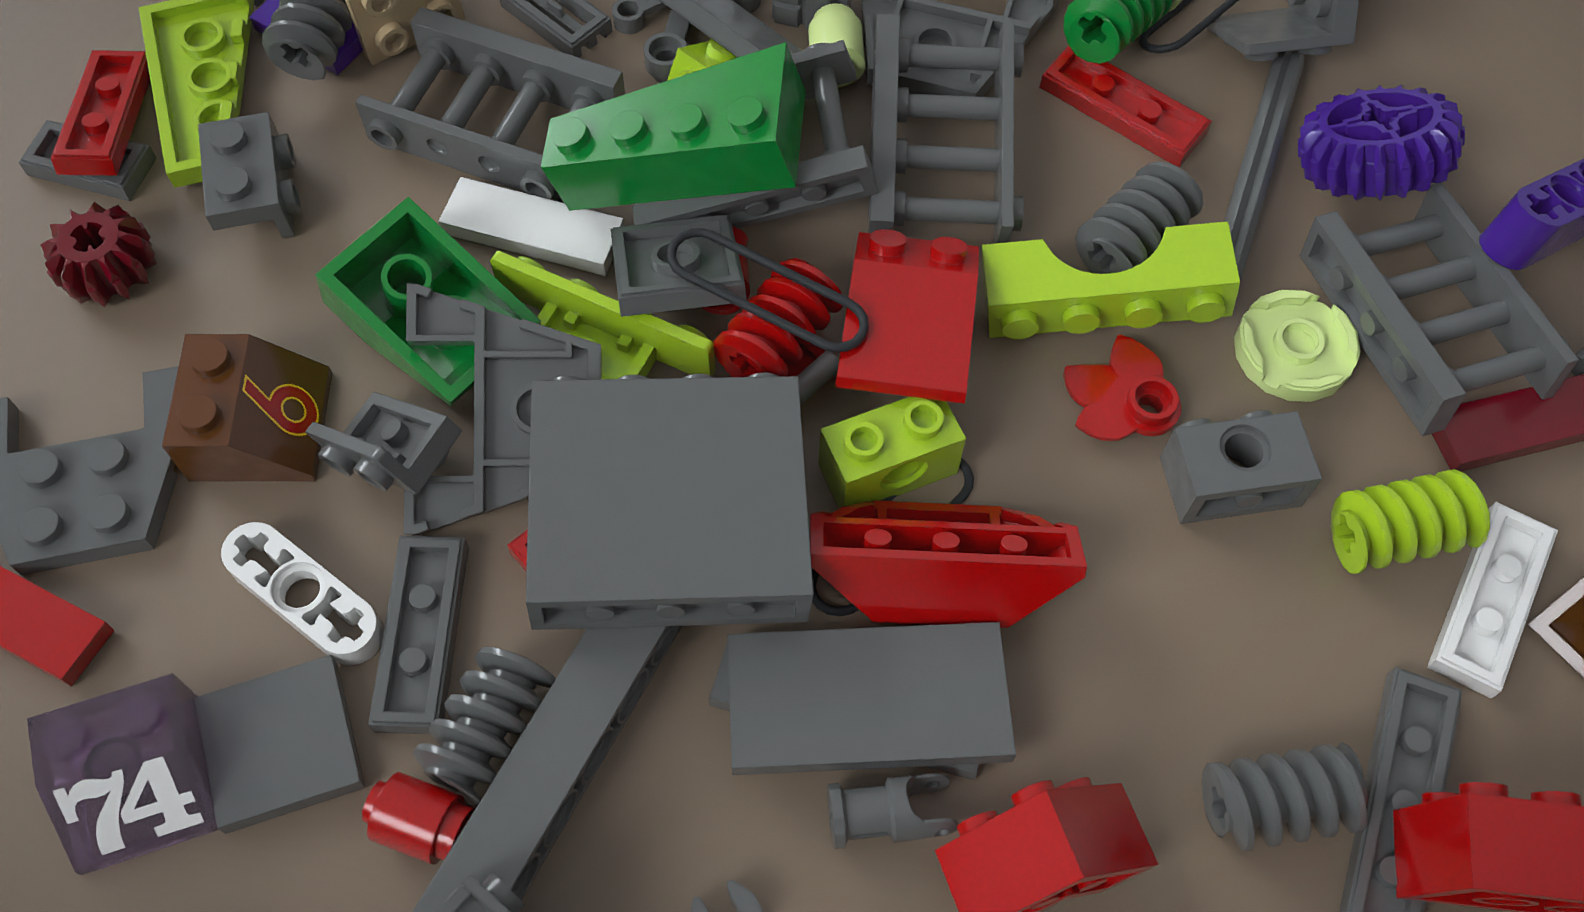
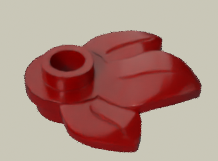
[1063,334,1182,441]

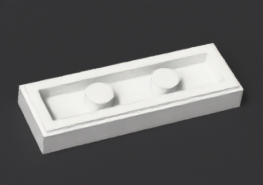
[438,177,624,276]
[1427,502,1558,699]

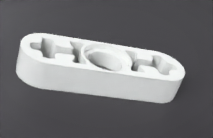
[221,522,384,665]

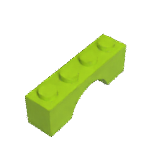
[982,221,1240,339]

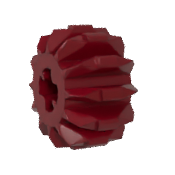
[40,201,157,307]

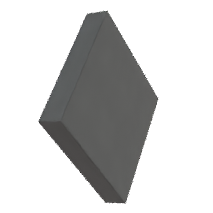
[610,215,746,317]
[194,655,366,834]

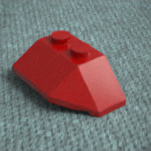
[809,500,1087,628]

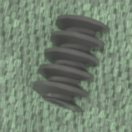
[262,0,353,80]
[1076,161,1204,274]
[412,647,556,807]
[1202,742,1367,852]

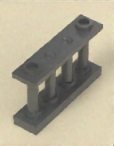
[355,7,625,203]
[867,13,1024,244]
[632,40,878,228]
[1300,182,1579,437]

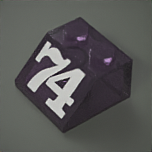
[27,673,219,875]

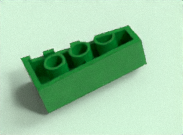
[541,42,805,211]

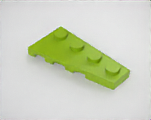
[138,0,254,188]

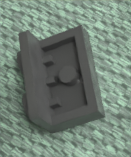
[198,112,301,238]
[305,391,462,495]

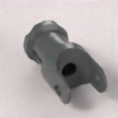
[827,773,958,849]

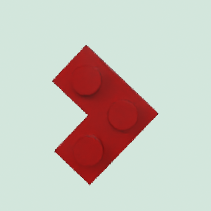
[935,777,1159,912]

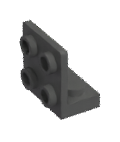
[1207,0,1359,61]

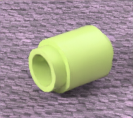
[808,3,865,87]

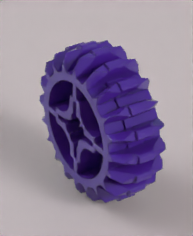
[1298,85,1465,201]

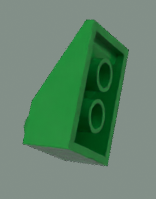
[315,196,541,406]

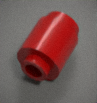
[362,772,476,865]

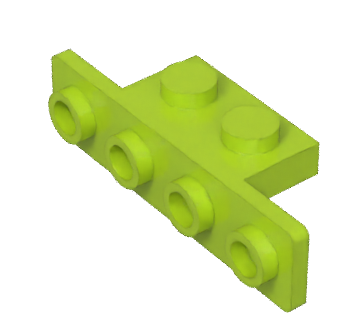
[490,251,716,379]

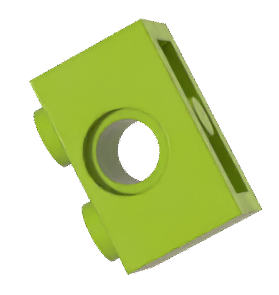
[818,397,966,508]

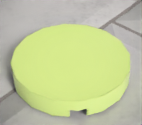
[1234,290,1361,402]

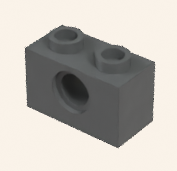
[1160,410,1322,524]

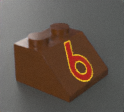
[162,334,332,482]

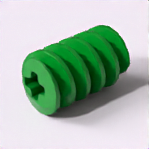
[1064,0,1175,64]

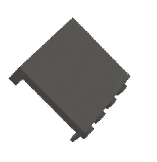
[526,373,813,630]

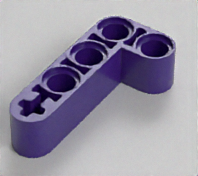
[1479,159,1584,270]

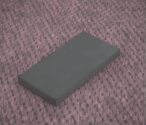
[727,622,1016,775]

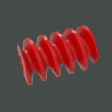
[713,258,843,377]

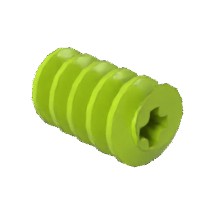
[1331,469,1490,574]

